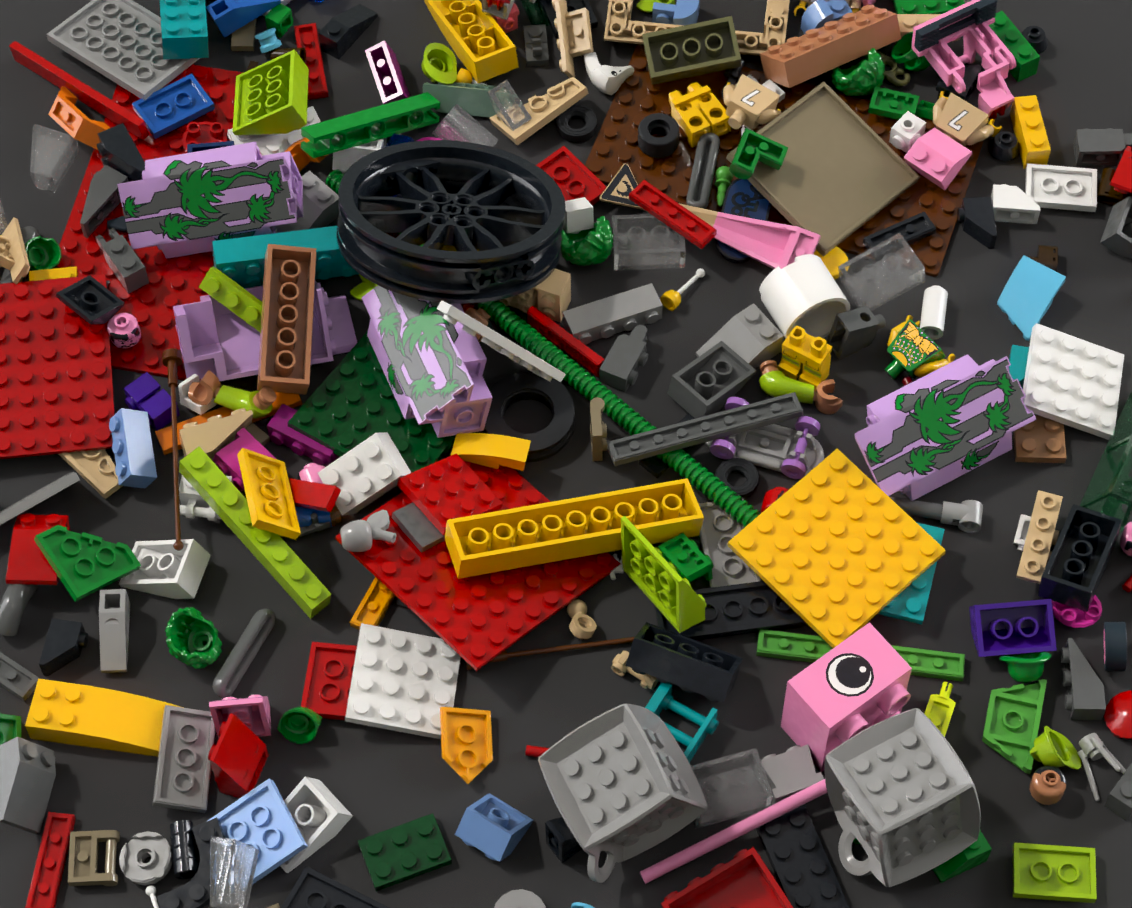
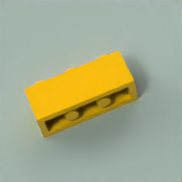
[1010,95,1051,169]

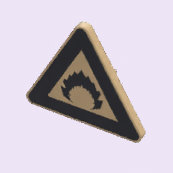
[599,164,644,210]

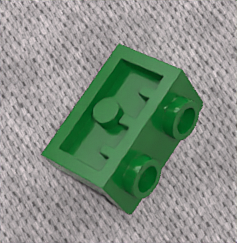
[868,87,920,120]
[658,533,714,583]

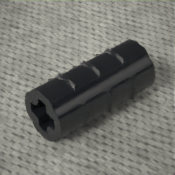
[170,820,198,879]

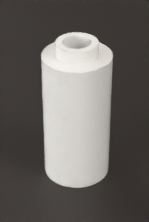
[920,285,948,340]

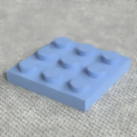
[208,779,308,892]

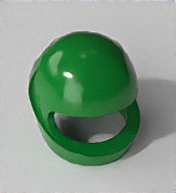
[891,32,931,72]

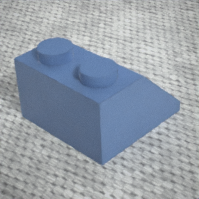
[455,793,533,862]

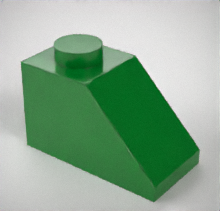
[933,830,992,883]

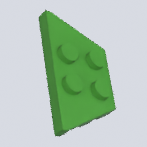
[982,679,1047,774]

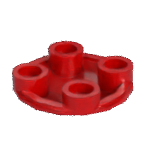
[182,121,228,152]
[1104,690,1132,739]

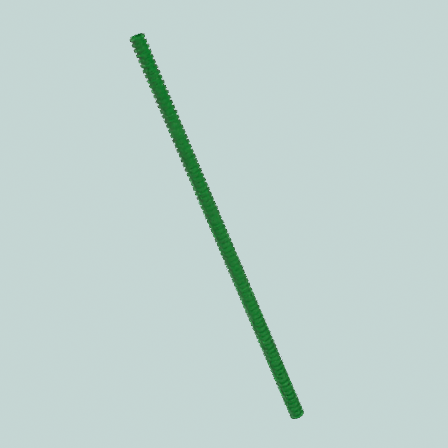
[325,169,760,528]

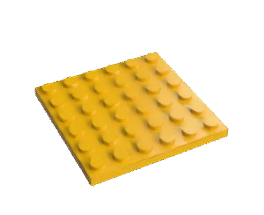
[728,448,946,648]

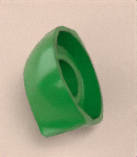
[277,707,322,744]

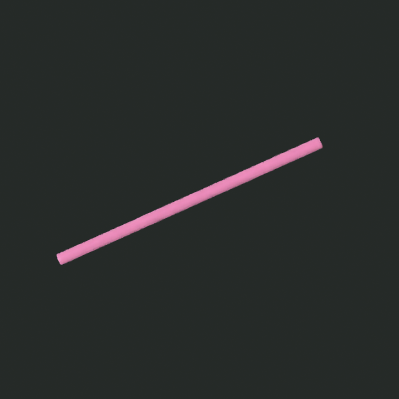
[640,779,828,884]

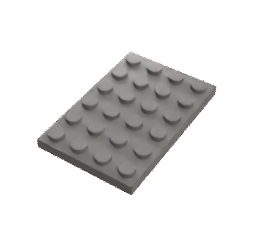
[47,0,200,100]

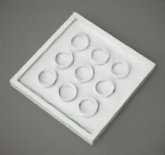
[1022,323,1124,440]
[345,623,461,739]

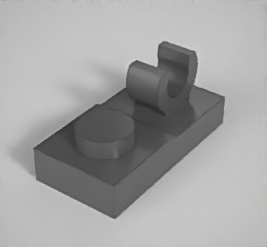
[523,24,549,66]

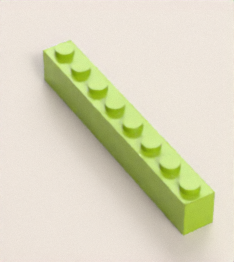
[179,446,331,619]

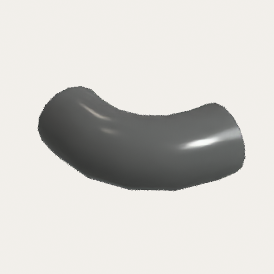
[0,584,38,636]

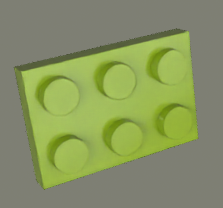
[1012,843,1097,903]

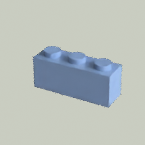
[109,408,157,488]

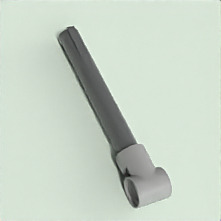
[889,496,983,533]

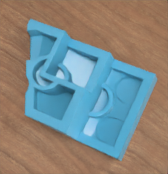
[997,255,1066,341]

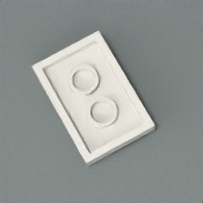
[1025,163,1097,212]

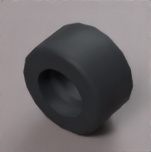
[638,113,680,158]

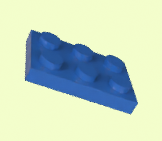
[132,74,215,139]

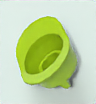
[421,42,457,85]
[1030,725,1081,770]

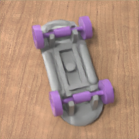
[706,397,824,479]

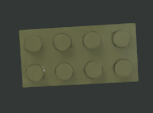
[642,16,741,85]

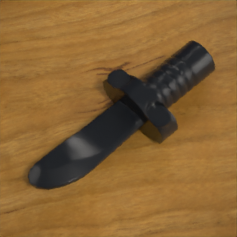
[722,59,745,100]

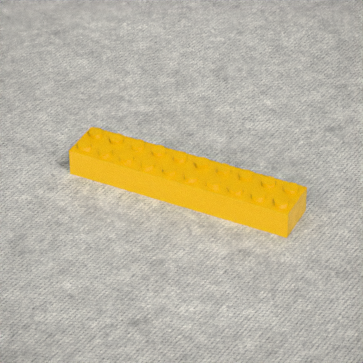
[444,478,704,579]

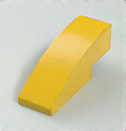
[451,433,531,471]

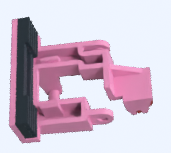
[911,0,1016,119]

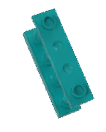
[645,682,719,763]

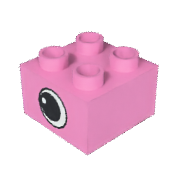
[781,622,912,772]

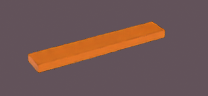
[155,392,302,455]

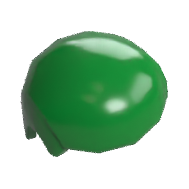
[25,236,62,271]

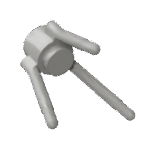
[1078,733,1126,801]

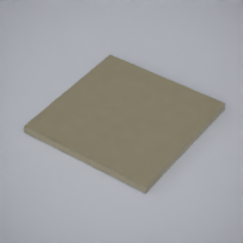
[726,82,920,257]

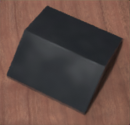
[55,275,124,325]

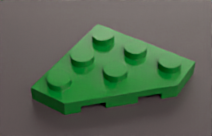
[34,525,141,602]

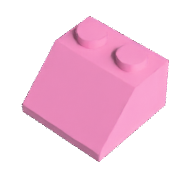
[904,128,972,190]

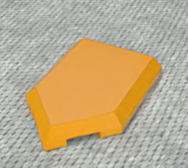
[440,707,493,784]

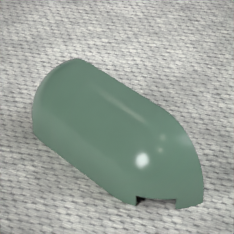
[423,82,513,117]

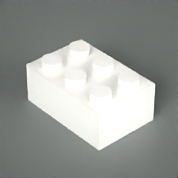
[318,432,411,515]

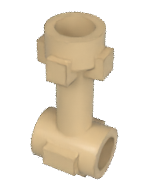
[611,651,658,690]

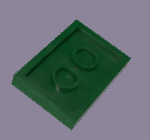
[357,813,452,891]

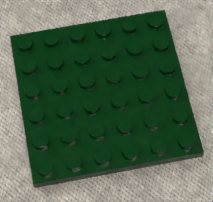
[288,331,456,490]

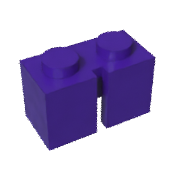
[124,372,180,431]

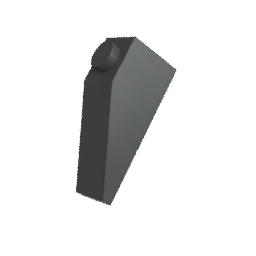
[80,165,129,238]

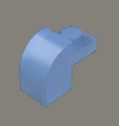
[652,0,700,26]
[801,0,853,34]

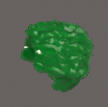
[831,48,885,97]
[561,216,614,266]
[165,607,222,669]

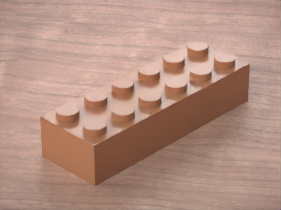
[760,5,902,88]
[257,244,316,395]

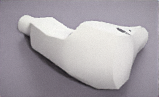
[584,52,634,95]

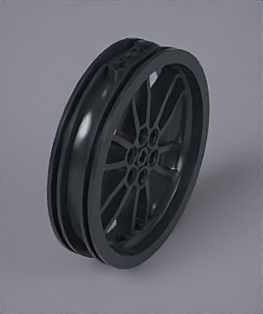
[336,140,566,304]

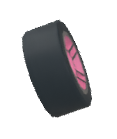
[1103,622,1127,671]

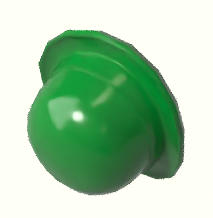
[999,652,1051,682]

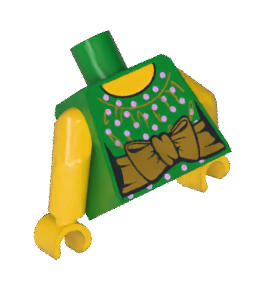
[884,315,956,379]

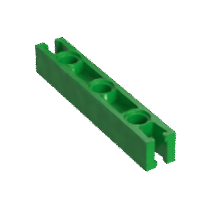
[301,92,440,158]

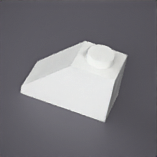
[991,184,1040,224]

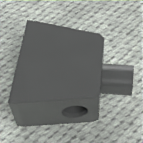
[827,306,886,360]

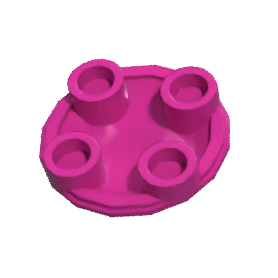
[1052,595,1102,628]

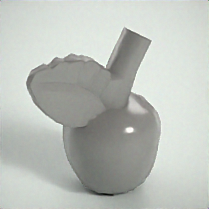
[340,510,396,552]

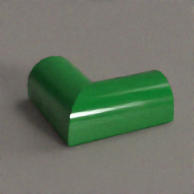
[729,128,788,179]

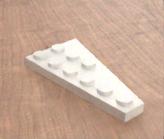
[437,300,566,382]

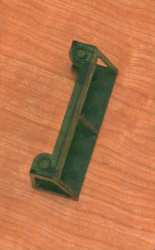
[1080,393,1132,531]

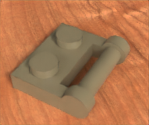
[590,397,607,461]
[68,830,120,886]

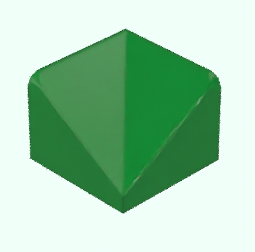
[265,3,293,38]

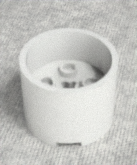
[759,254,850,339]

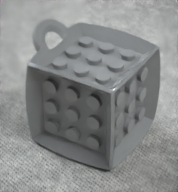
[538,704,708,883]
[824,708,981,887]

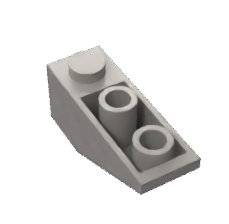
[99,589,130,673]

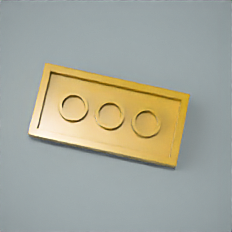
[237,448,301,540]

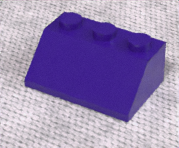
[969,599,1057,657]

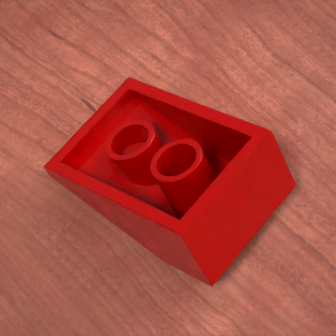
[6,513,70,585]

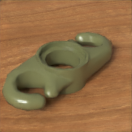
[862,50,911,87]

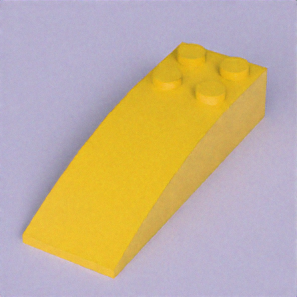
[424,0,519,83]
[25,679,184,757]

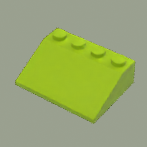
[232,49,309,135]
[621,516,706,633]

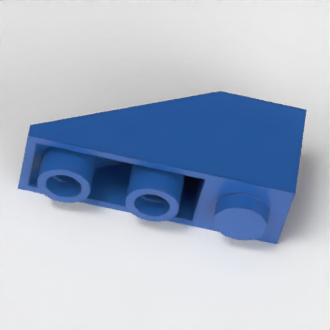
[206,0,281,37]

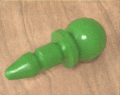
[715,166,734,207]

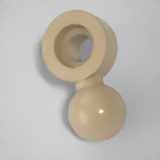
[567,599,597,639]

